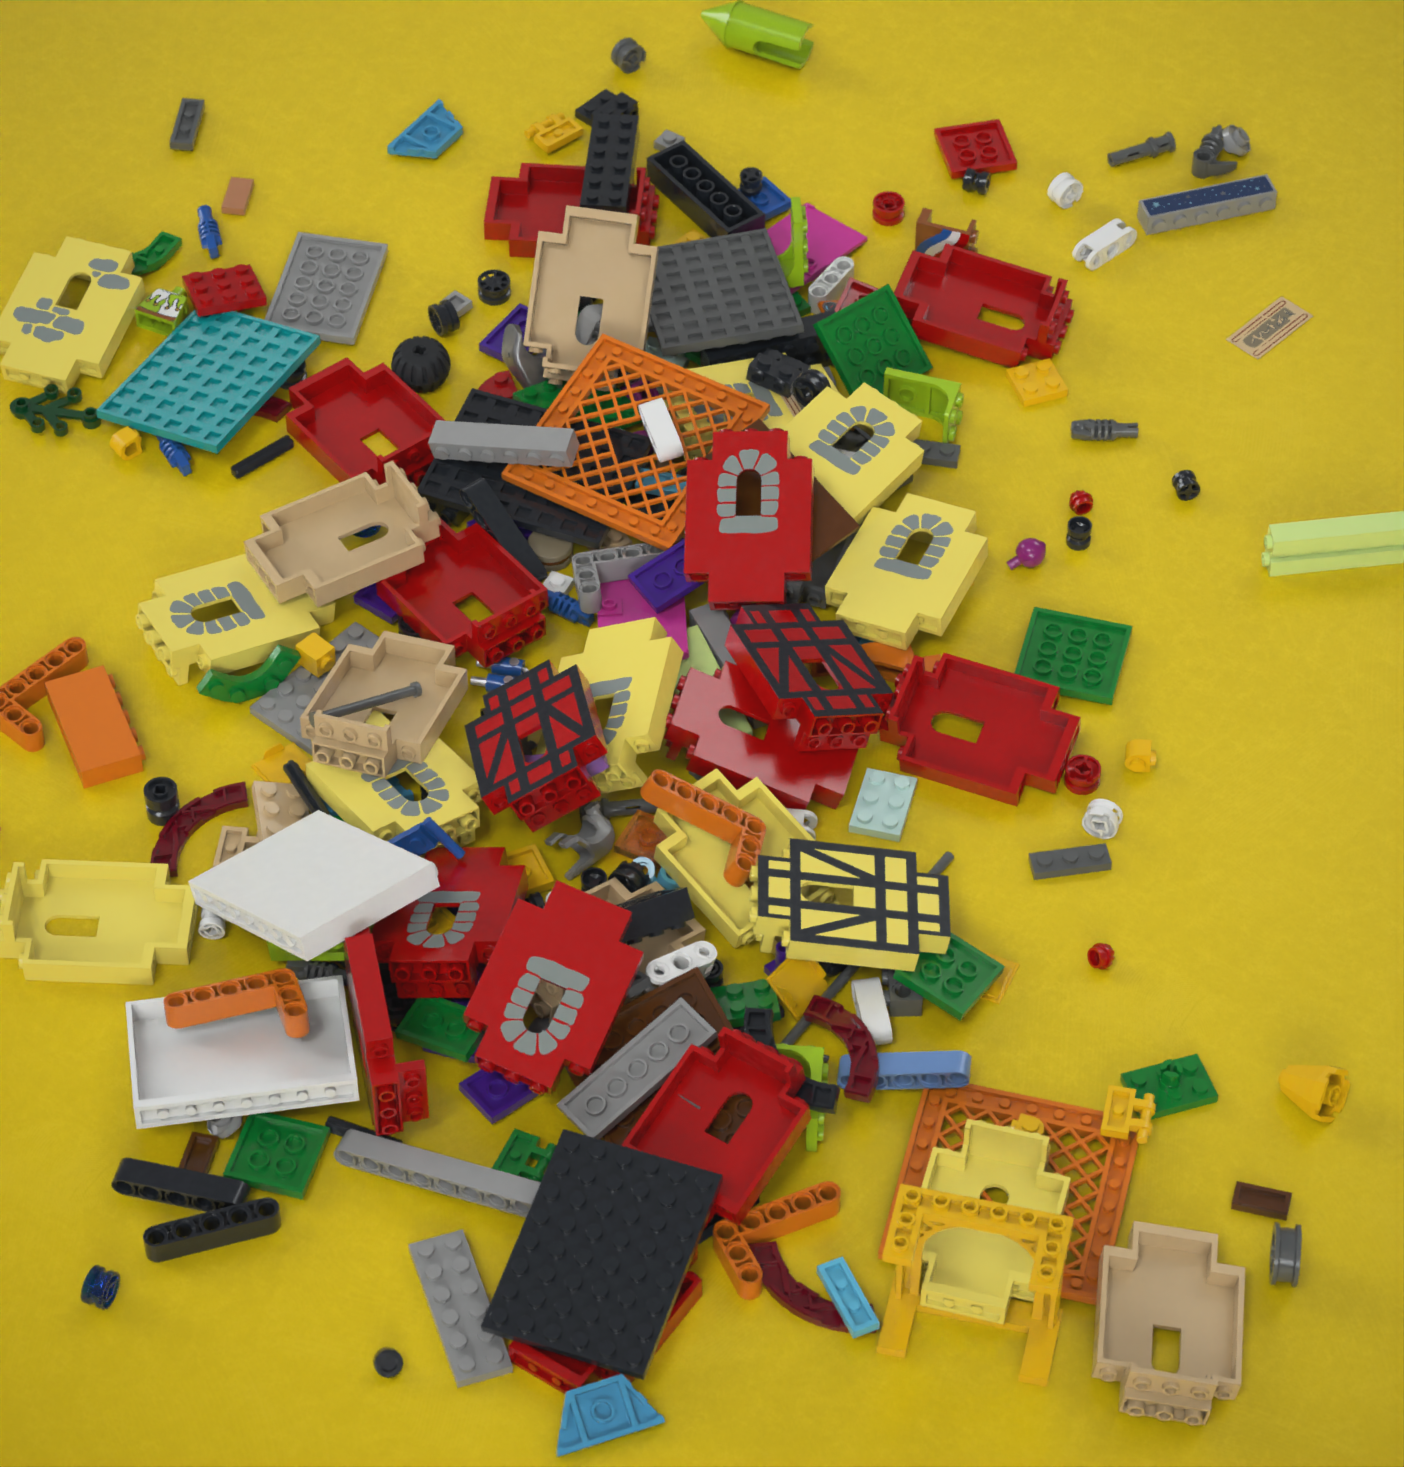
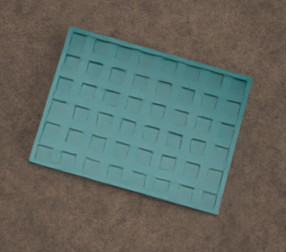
[96,309,321,454]

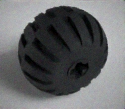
[391,336,451,393]

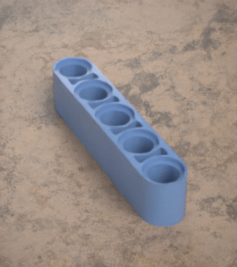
[837,1050,972,1090]

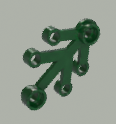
[10,384,101,437]

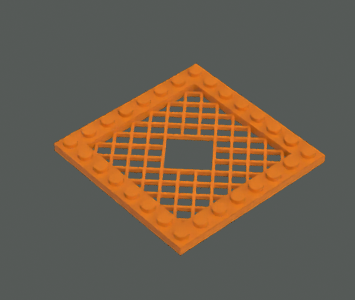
[501,333,770,551]
[878,1084,1139,1305]

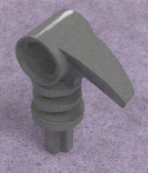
[1192,125,1237,179]

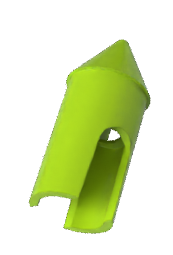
[701,0,814,69]

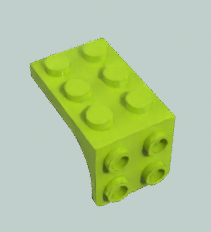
[777,197,808,288]
[883,367,964,443]
[776,1043,829,1152]

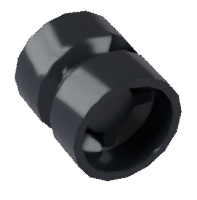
[143,777,180,826]

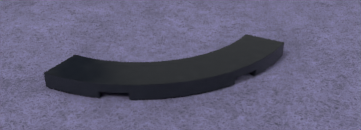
[744,1008,840,1114]

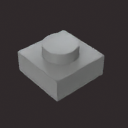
[654,129,685,151]
[439,291,473,318]

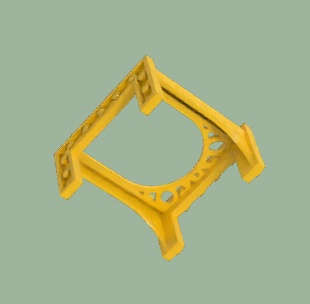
[877,1184,1074,1387]

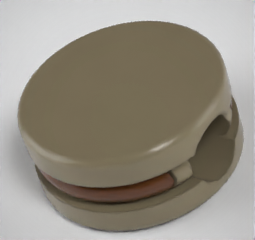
[527,531,573,572]

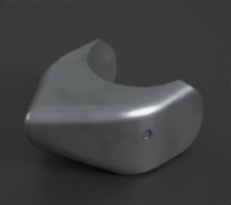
[502,324,549,389]

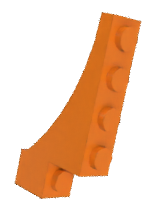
[809,642,941,683]

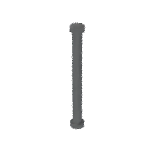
[309,681,422,727]

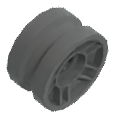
[611,38,646,73]

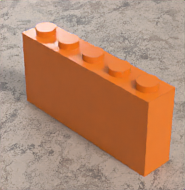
[45,665,146,789]

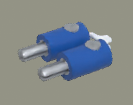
[470,657,529,692]

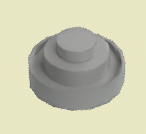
[1222,124,1251,156]
[207,1116,242,1139]

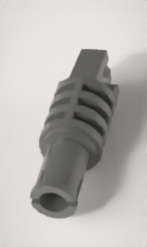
[1070,419,1138,441]
[286,960,347,986]

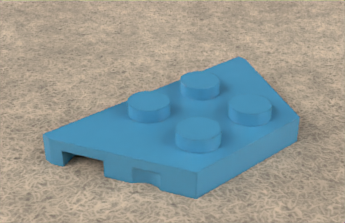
[387,99,463,158]
[556,1374,665,1457]

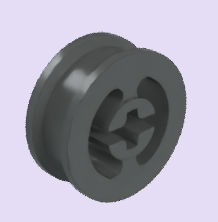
[1269,1222,1302,1287]

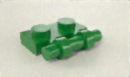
[492,1128,556,1182]

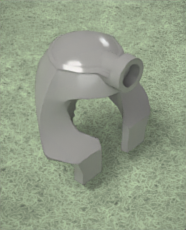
[544,801,615,880]

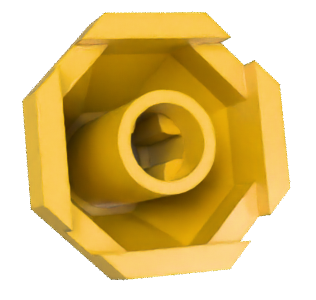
[1278,1065,1350,1123]

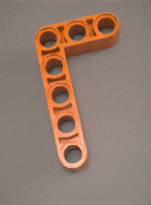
[0,637,89,752]
[640,769,766,887]
[164,968,310,1038]
[713,1181,841,1300]

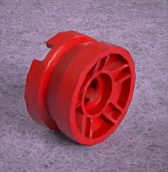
[872,191,905,226]
[1064,754,1101,795]

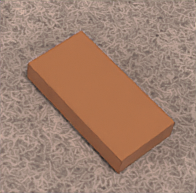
[221,177,254,215]

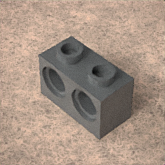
[882,969,923,1017]

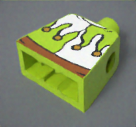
[135,287,189,336]

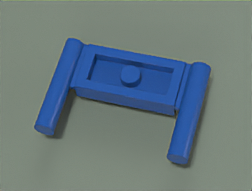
[388,817,465,859]

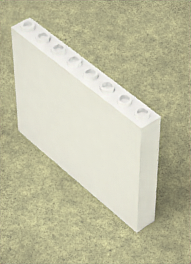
[188,810,440,961]
[125,975,359,1129]

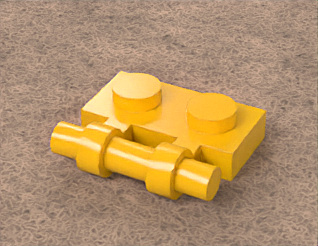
[524,112,583,153]
[1100,1085,1156,1144]

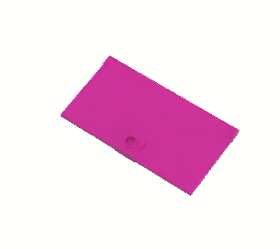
[767,203,867,294]
[597,579,689,660]

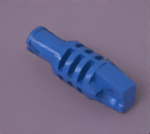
[197,205,222,259]
[155,435,192,476]
[548,590,595,627]

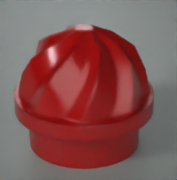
[1069,490,1093,515]
[1087,943,1115,970]

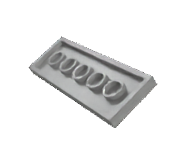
[557,997,718,1139]
[408,1229,513,1388]

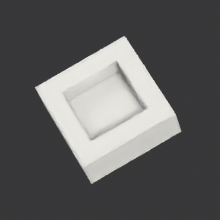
[543,571,574,595]

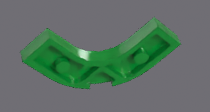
[131,231,182,275]
[196,644,301,703]

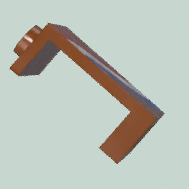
[915,208,979,258]

